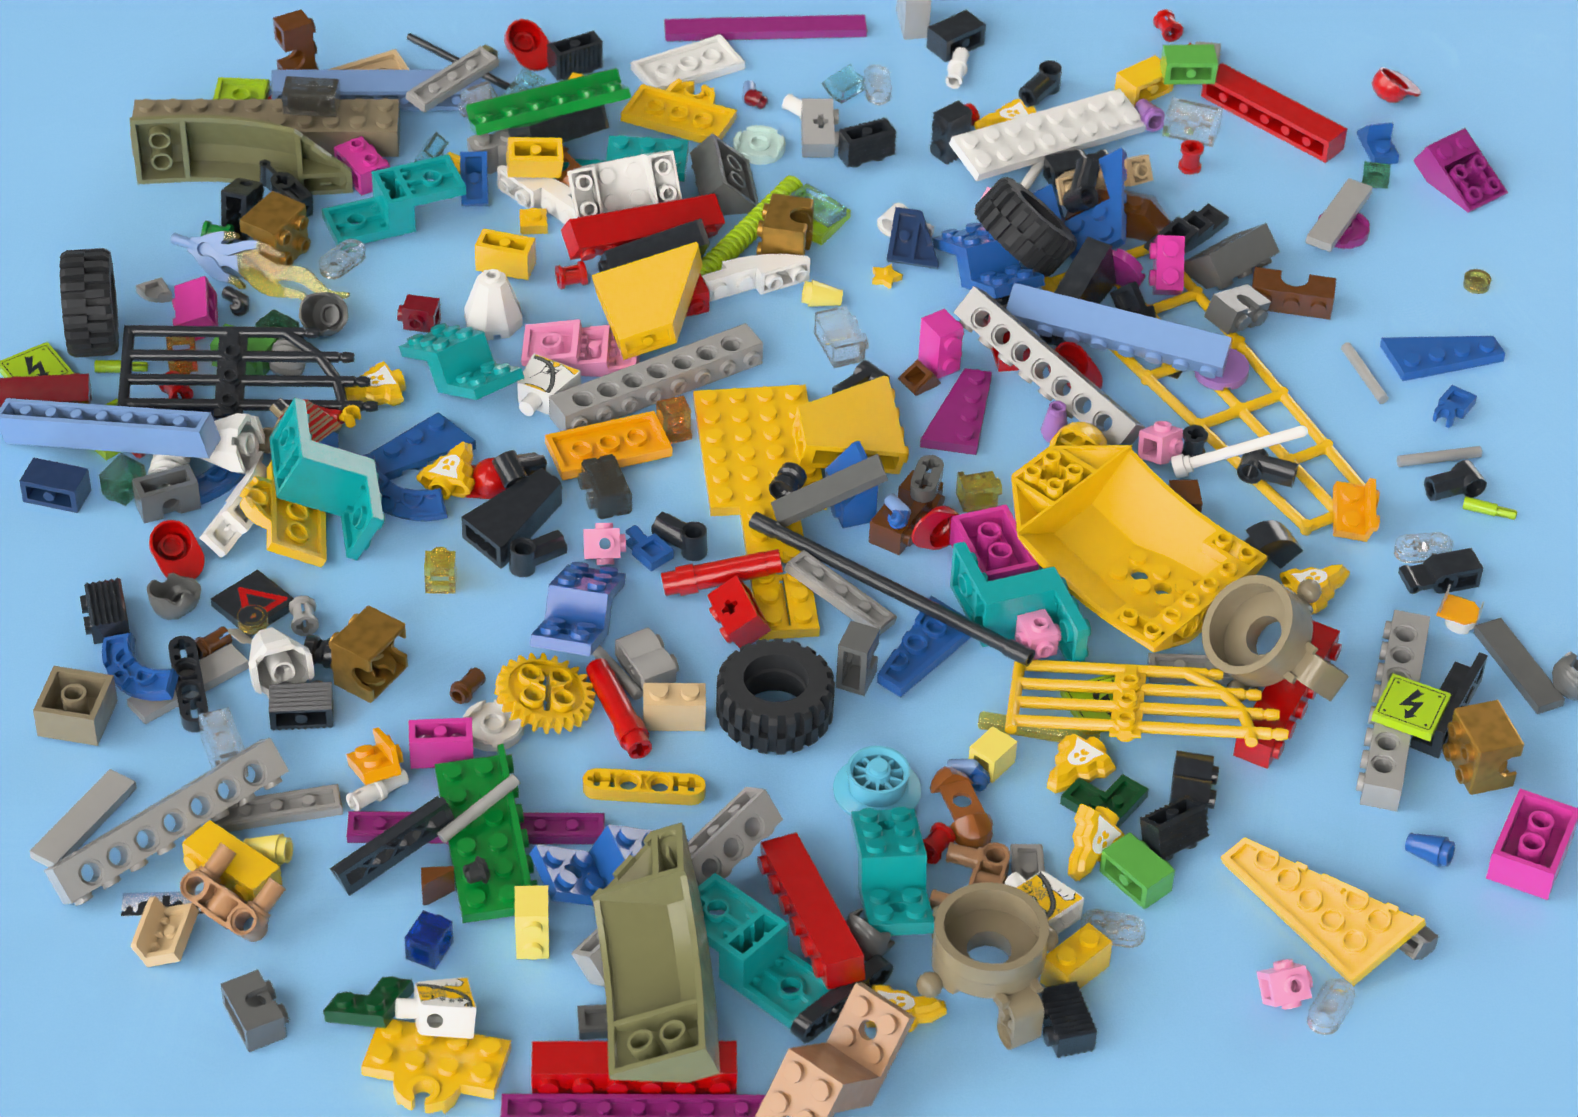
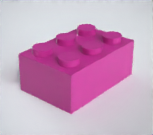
[949,505,1039,581]
[1486,788,1578,900]

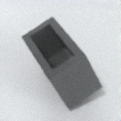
[1204,284,1271,335]
[132,464,201,524]
[836,621,880,696]
[220,970,289,1052]

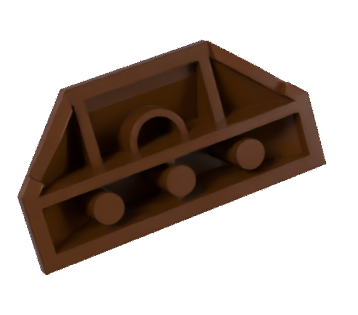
[1065,185,1171,242]

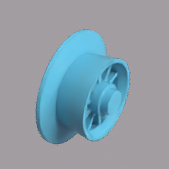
[833,746,921,816]

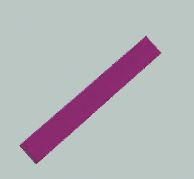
[664,15,867,41]
[346,811,605,845]
[501,1094,766,1117]

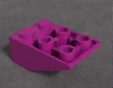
[1413,128,1508,213]

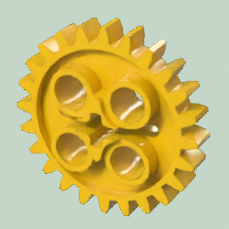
[494,653,595,734]

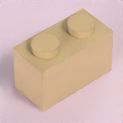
[643,683,706,731]

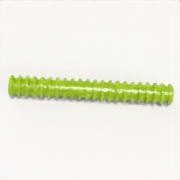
[700,175,804,275]

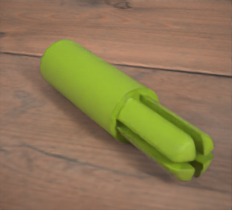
[94,360,148,373]
[1462,496,1517,520]

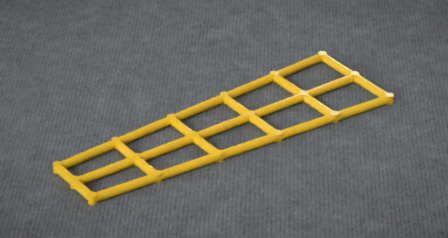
[1042,244,1378,536]

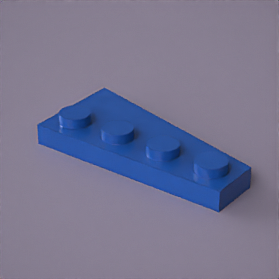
[1380,336,1506,381]
[370,412,476,480]
[877,595,971,697]

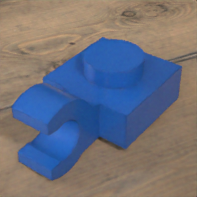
[625,525,674,572]

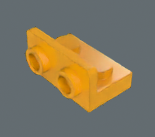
[1333,478,1380,542]
[346,727,403,785]

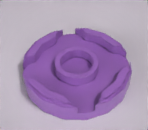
[1194,349,1249,391]

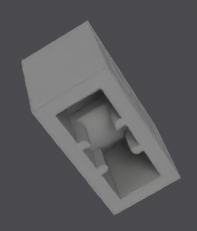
[801,99,839,157]

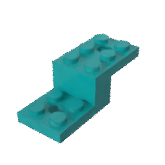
[553,135,689,182]
[321,154,466,249]
[399,323,525,400]
[851,806,935,936]
[698,873,830,1029]

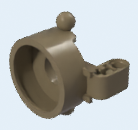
[1202,575,1349,702]
[916,882,1058,1050]

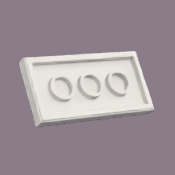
[631,35,745,90]

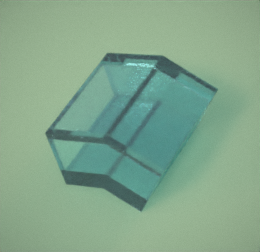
[821,64,864,104]
[415,132,449,162]

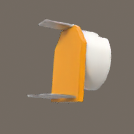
[1436,584,1484,634]

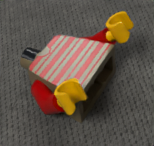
[269,398,362,443]

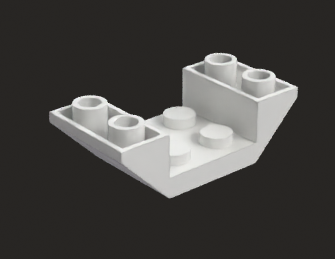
[567,151,682,218]

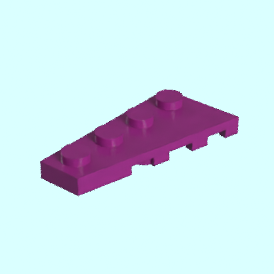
[920,368,992,455]

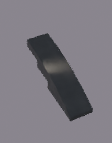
[1144,203,1229,254]

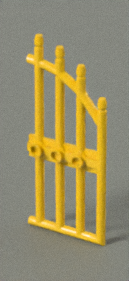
[1005,659,1288,747]

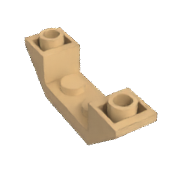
[1055,154,1153,205]

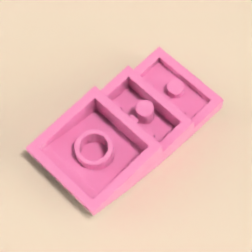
[521,319,640,377]

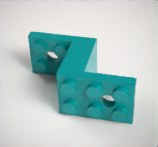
[269,397,385,560]
[950,541,1091,662]

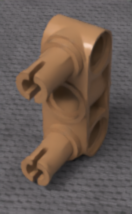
[180,842,286,942]
[929,842,1010,910]

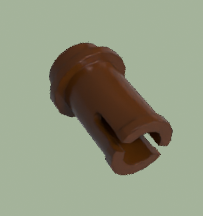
[195,626,232,660]
[450,667,486,704]

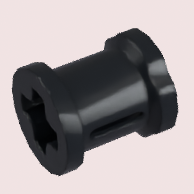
[1182,425,1208,457]

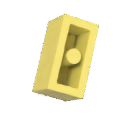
[515,885,549,960]

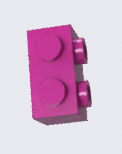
[334,136,390,196]
[1148,235,1185,295]
[172,276,218,343]
[918,309,964,379]
[409,717,474,769]

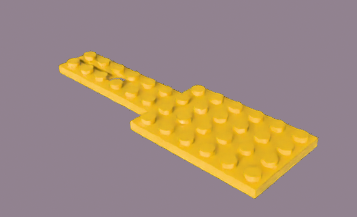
[693,384,827,640]

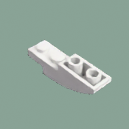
[497,165,576,225]
[702,254,810,302]
[199,460,267,558]

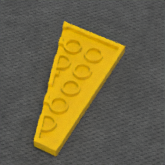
[1221,837,1426,986]

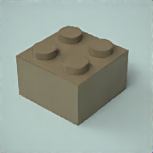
[33,666,118,746]

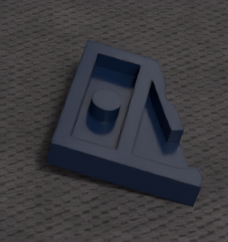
[887,207,939,269]

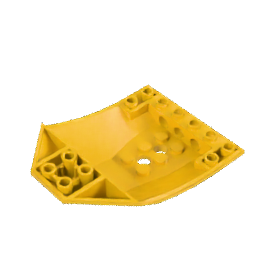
[1011,445,1268,653]

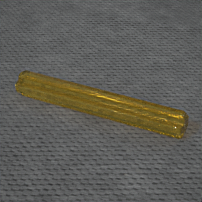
[978,711,1100,743]

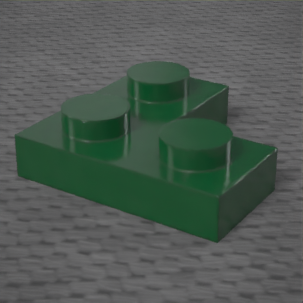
[1060,774,1149,828]
[323,976,414,1028]

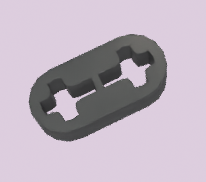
[910,455,944,503]

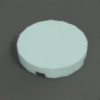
[733,125,785,165]

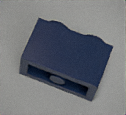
[19,457,91,513]

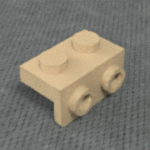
[131,896,199,967]

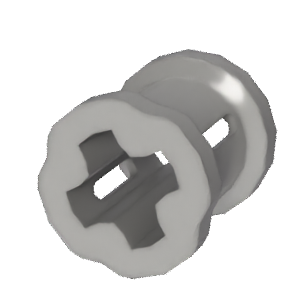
[289,596,319,636]

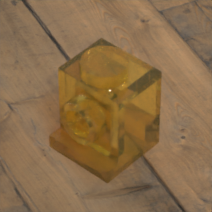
[956,471,1002,513]
[424,547,457,594]

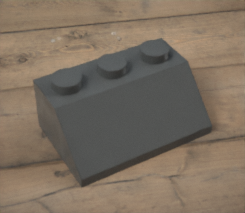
[690,133,759,215]
[1184,223,1280,290]

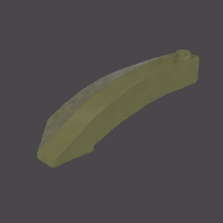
[130,115,353,195]
[591,822,720,1082]

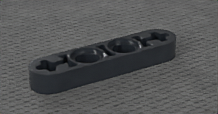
[168,636,210,732]
[790,955,893,1043]

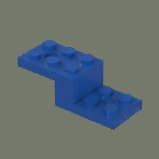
[933,223,1045,299]
[530,562,626,656]
[529,824,689,906]

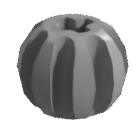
[269,338,306,375]

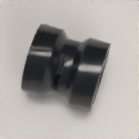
[769,462,807,500]
[304,634,332,669]

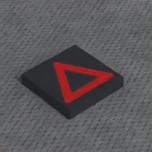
[211,569,294,637]

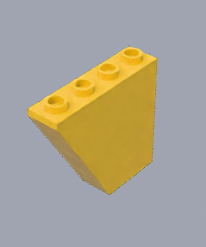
[592,242,703,360]
[792,376,909,474]

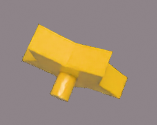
[872,264,903,289]

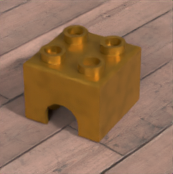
[239,191,311,276]
[756,194,814,256]
[329,605,408,703]
[1443,700,1524,795]

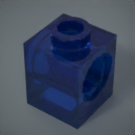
[404,910,454,970]

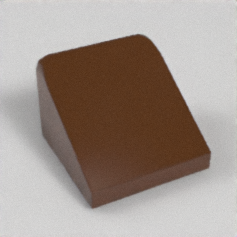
[897,359,941,396]
[421,866,455,905]

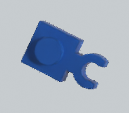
[1432,385,1477,428]

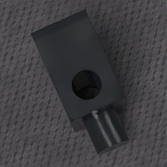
[221,178,264,241]

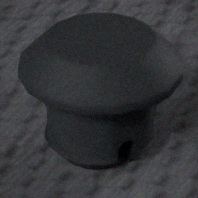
[463,856,490,884]

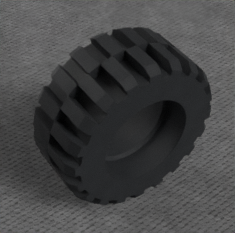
[974,177,1077,277]
[59,248,119,358]
[716,638,835,755]

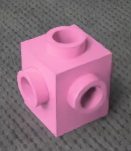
[1138,421,1183,465]
[583,523,626,565]
[1015,609,1061,660]
[1257,959,1313,1009]

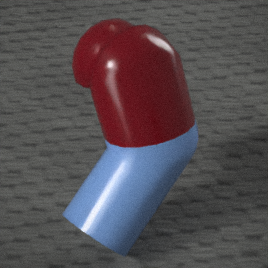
[742,80,768,109]

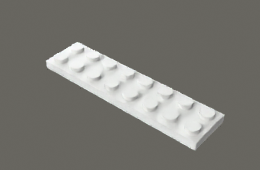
[949,88,1146,181]

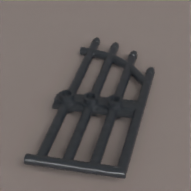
[117,325,378,418]

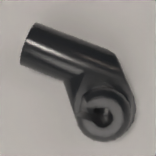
[221,286,249,316]

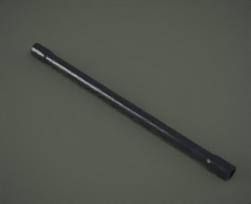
[749,512,1035,667]

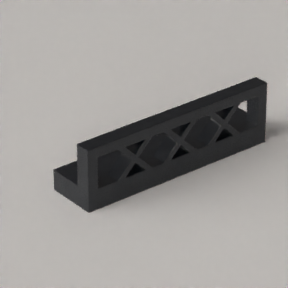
[1410,652,1488,759]
[330,796,455,896]

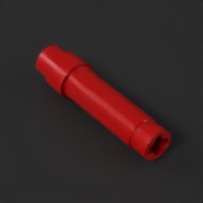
[661,549,783,596]
[586,658,652,759]

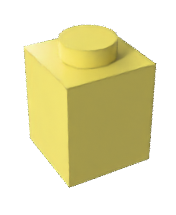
[969,726,1017,783]

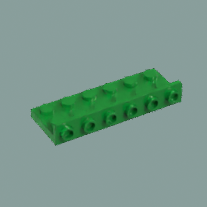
[465,68,631,136]
[435,744,538,923]

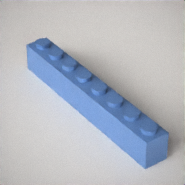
[271,70,483,110]
[1006,283,1232,378]
[0,398,221,458]

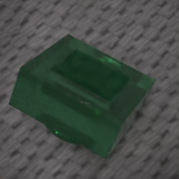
[1362,161,1391,189]

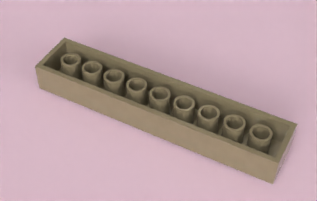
[130,98,400,157]

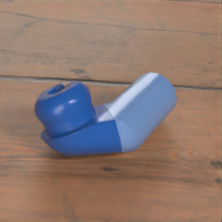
[884,493,911,529]
[947,759,990,791]

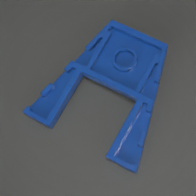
[1033,147,1127,260]

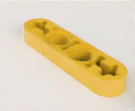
[583,768,706,805]

